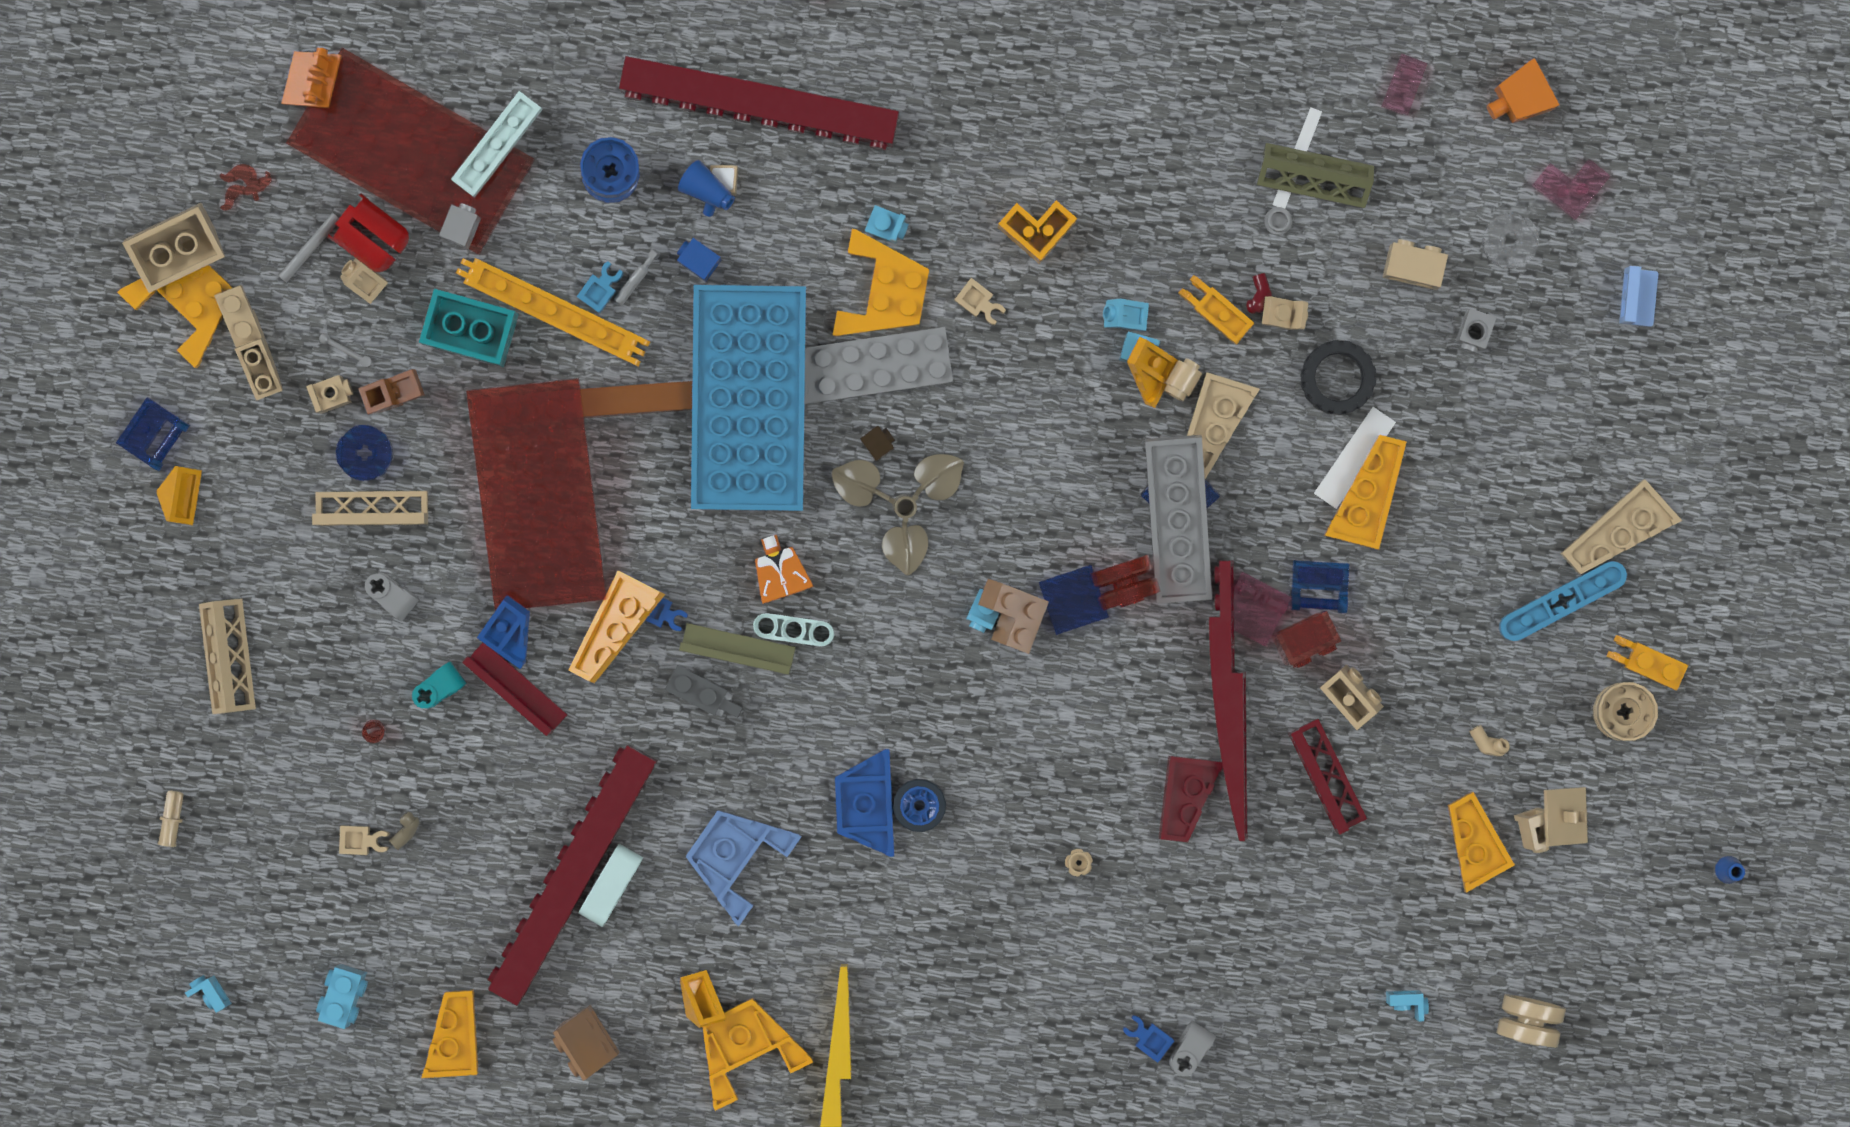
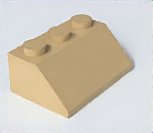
[122,203,225,293]

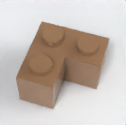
[978,579,1049,654]

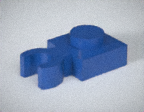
[645,598,688,631]
[1123,1015,1175,1063]

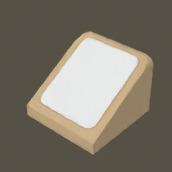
[710,165,738,196]

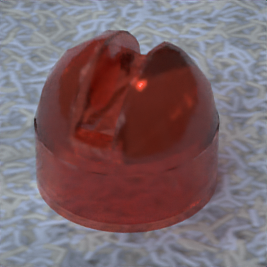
[362,720,385,743]

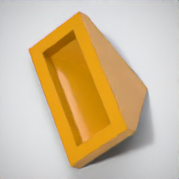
[157,466,202,525]
[680,970,726,1028]

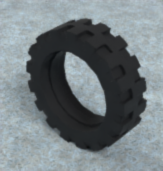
[1300,340,1376,415]

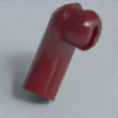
[1246,273,1272,314]

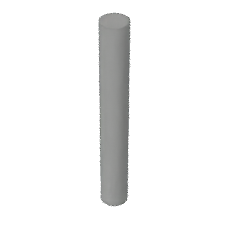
[278,212,339,283]

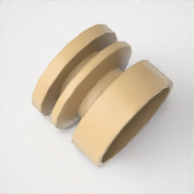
[1593,682,1658,741]

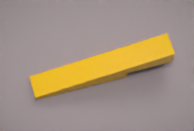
[820,964,851,1127]

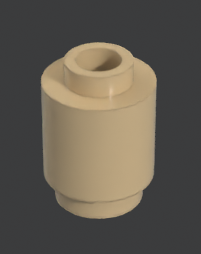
[1164,358,1202,402]

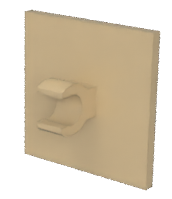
[1544,787,1588,846]

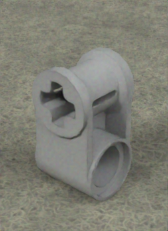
[365,573,419,622]
[1169,1021,1216,1076]

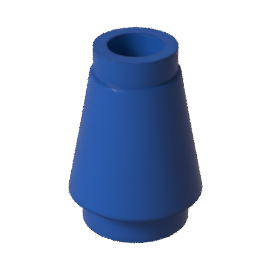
[1715,856,1745,884]

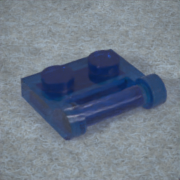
[116,397,190,471]
[1290,560,1349,614]

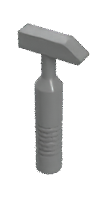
[614,249,661,305]

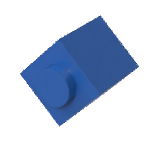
[677,238,722,282]

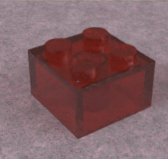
[1270,611,1341,668]

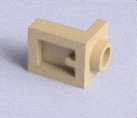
[341,258,388,304]
[1262,297,1308,330]

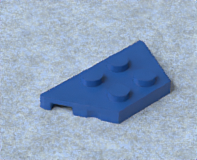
[835,749,894,857]

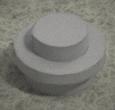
[1264,207,1292,235]

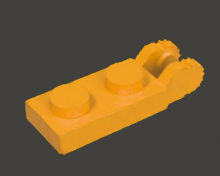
[1178,275,1254,345]
[1606,635,1688,691]

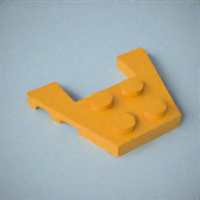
[833,229,929,337]
[117,265,233,368]
[702,998,813,1111]

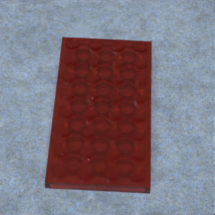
[286,48,535,255]
[466,378,606,611]

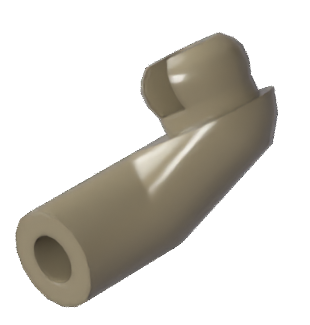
[389,812,420,850]

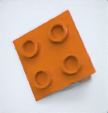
[281,47,342,108]

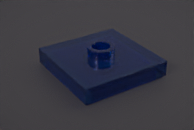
[1038,565,1109,635]

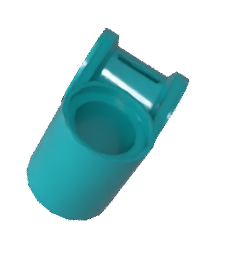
[412,661,467,709]

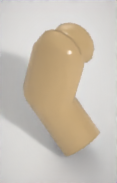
[1469,725,1510,757]

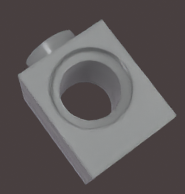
[439,203,481,249]
[1455,308,1497,354]

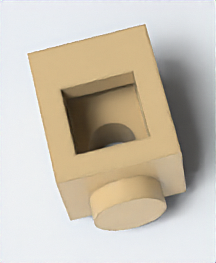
[306,375,353,414]
[1514,808,1549,853]

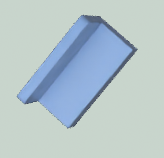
[1619,266,1658,327]

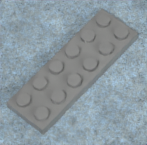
[805,327,953,405]
[1145,435,1212,604]

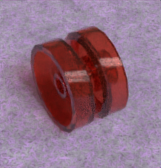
[1090,554,1161,611]

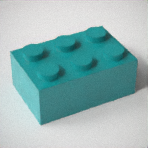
[419,289,519,368]

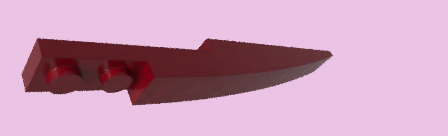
[1209,560,1248,841]

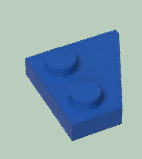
[477,595,530,669]

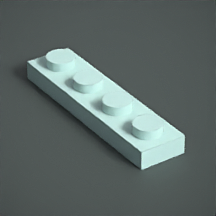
[451,91,543,198]

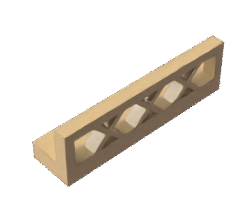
[312,491,428,526]
[199,599,256,715]

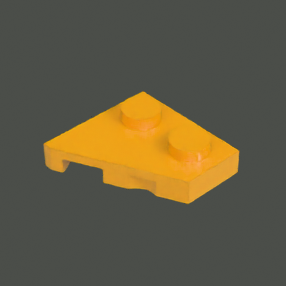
[1127,337,1178,408]

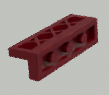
[462,642,568,736]
[1288,718,1367,835]

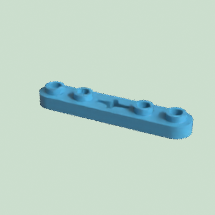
[1499,561,1627,641]

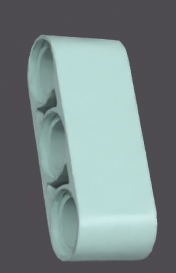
[753,613,834,646]
[579,843,643,927]

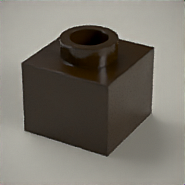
[860,426,896,462]

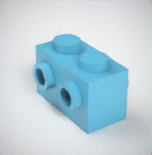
[316,964,368,1029]

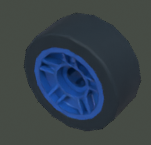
[893,779,946,832]

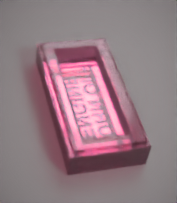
[1381,54,1428,116]

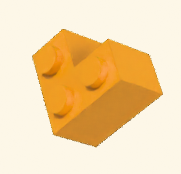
[998,200,1077,264]

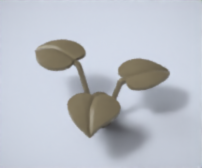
[832,454,964,576]

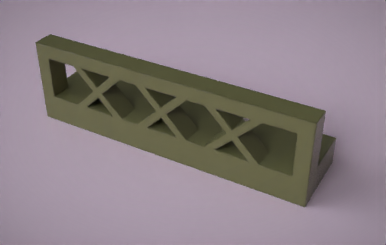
[1257,143,1374,208]
[679,623,796,675]

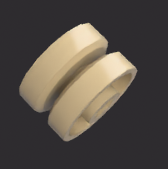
[1496,994,1566,1048]

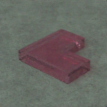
[1532,159,1611,220]

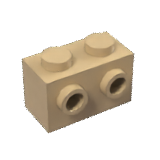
[1382,239,1448,290]
[1320,665,1384,730]

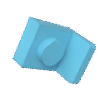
[865,205,909,244]
[1103,299,1149,331]
[966,589,999,633]
[185,975,232,1013]
[1386,990,1429,1022]

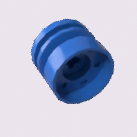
[580,137,640,203]

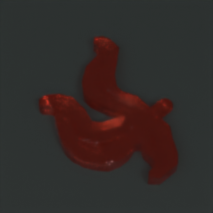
[220,164,272,211]

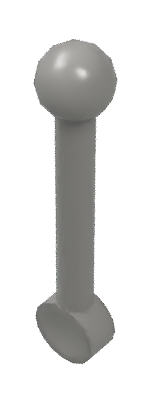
[319,333,372,367]

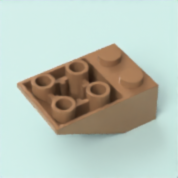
[553,1005,620,1081]

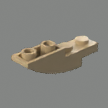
[214,285,283,401]

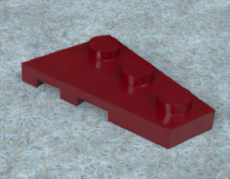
[1159,756,1223,842]

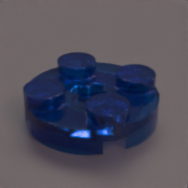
[336,425,393,481]

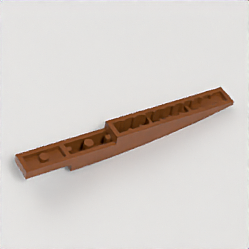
[472,381,692,427]

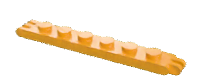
[456,258,650,367]

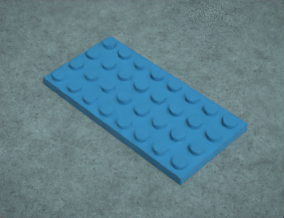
[691,285,806,511]

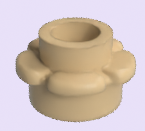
[1065,849,1093,876]

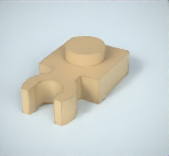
[954,278,1006,325]
[339,825,389,855]

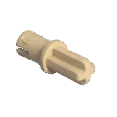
[158,790,183,847]

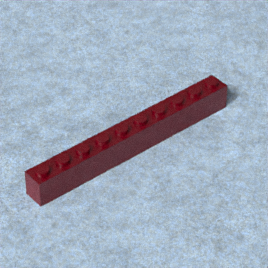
[619,56,899,151]
[487,745,658,1006]

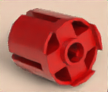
[327,193,409,273]

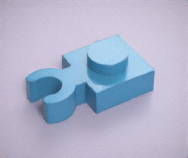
[577,261,623,314]

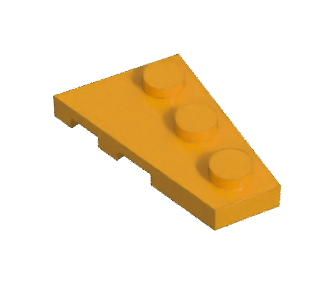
[1448,792,1515,893]
[421,990,479,1078]

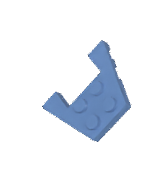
[686,810,802,926]

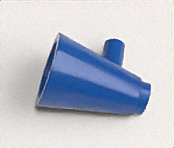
[678,160,735,217]

